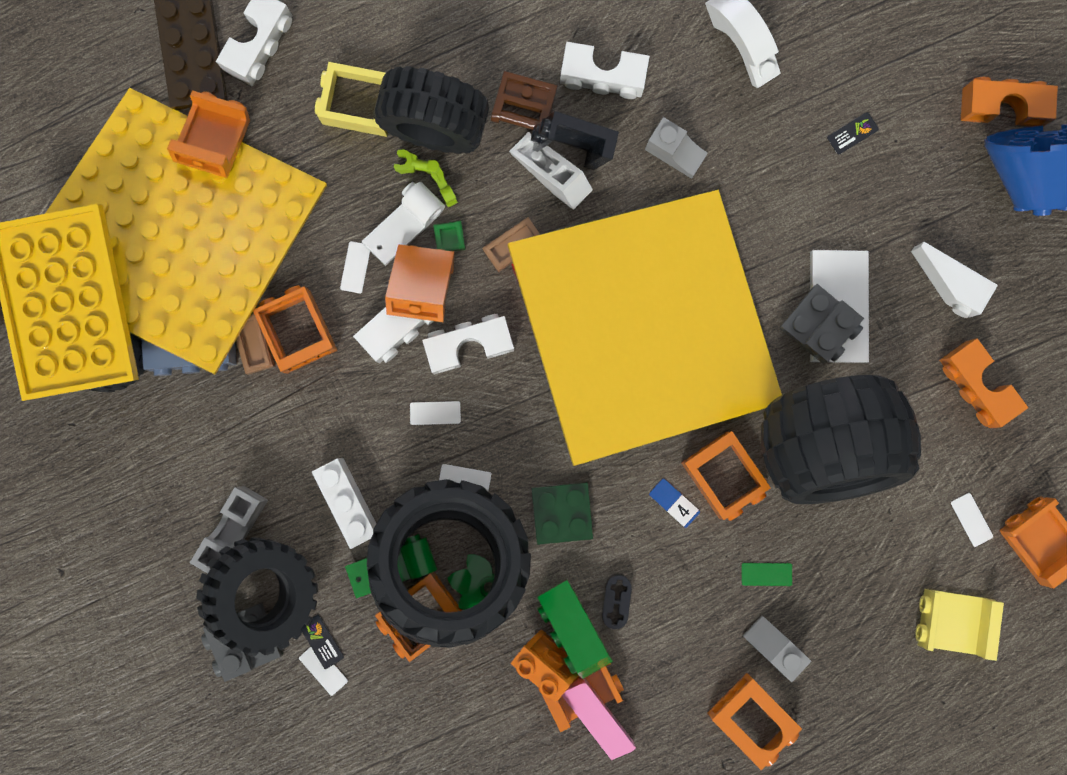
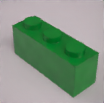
[537,580,613,679]

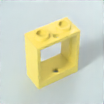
[315,62,388,137]

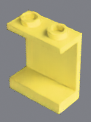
[915,589,1004,661]

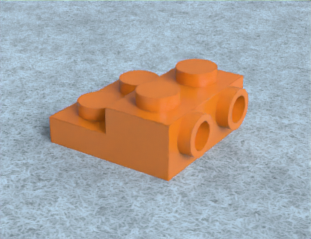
[510,629,578,703]

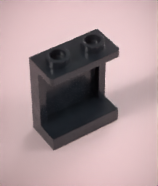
[531,111,619,170]

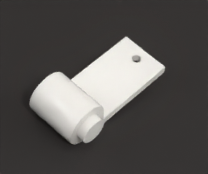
[362,182,445,266]

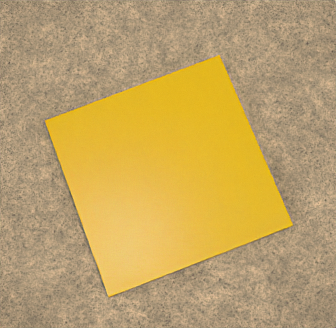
[45,88,327,375]
[507,190,782,466]

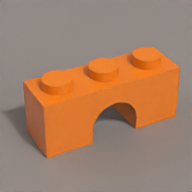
[961,77,1058,127]
[939,338,1028,428]

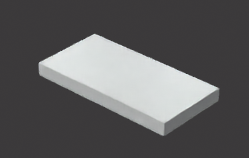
[810,250,869,363]

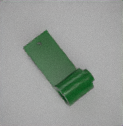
[345,534,437,599]

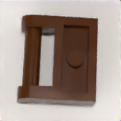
[491,71,558,130]

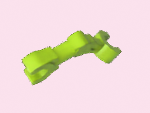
[394,149,458,208]

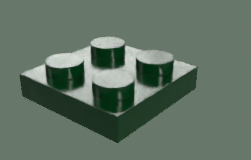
[532,482,593,545]

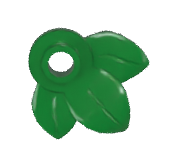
[448,554,495,610]

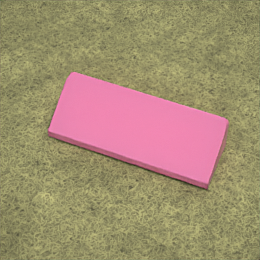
[562,677,636,760]

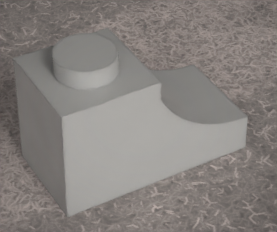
[645,117,708,179]

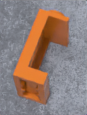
[707,673,802,770]

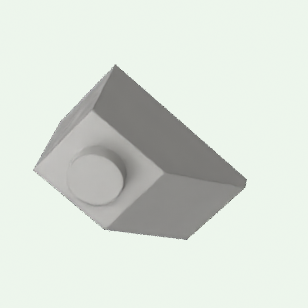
[743,615,811,682]

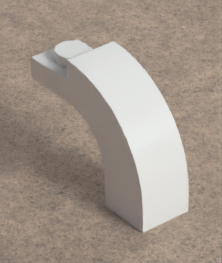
[705,0,781,88]

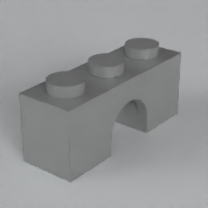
[190,486,268,574]

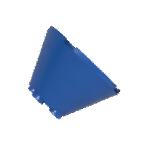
[984,124,1067,216]

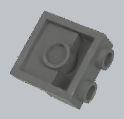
[779,284,864,364]
[201,603,283,682]

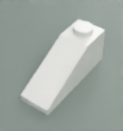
[509,132,593,210]
[911,242,998,318]

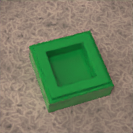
[434,221,465,252]

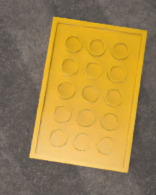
[0,203,139,401]

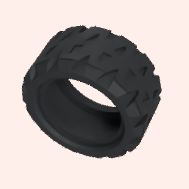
[367,479,531,648]

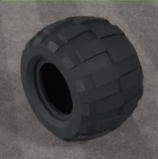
[761,375,921,504]

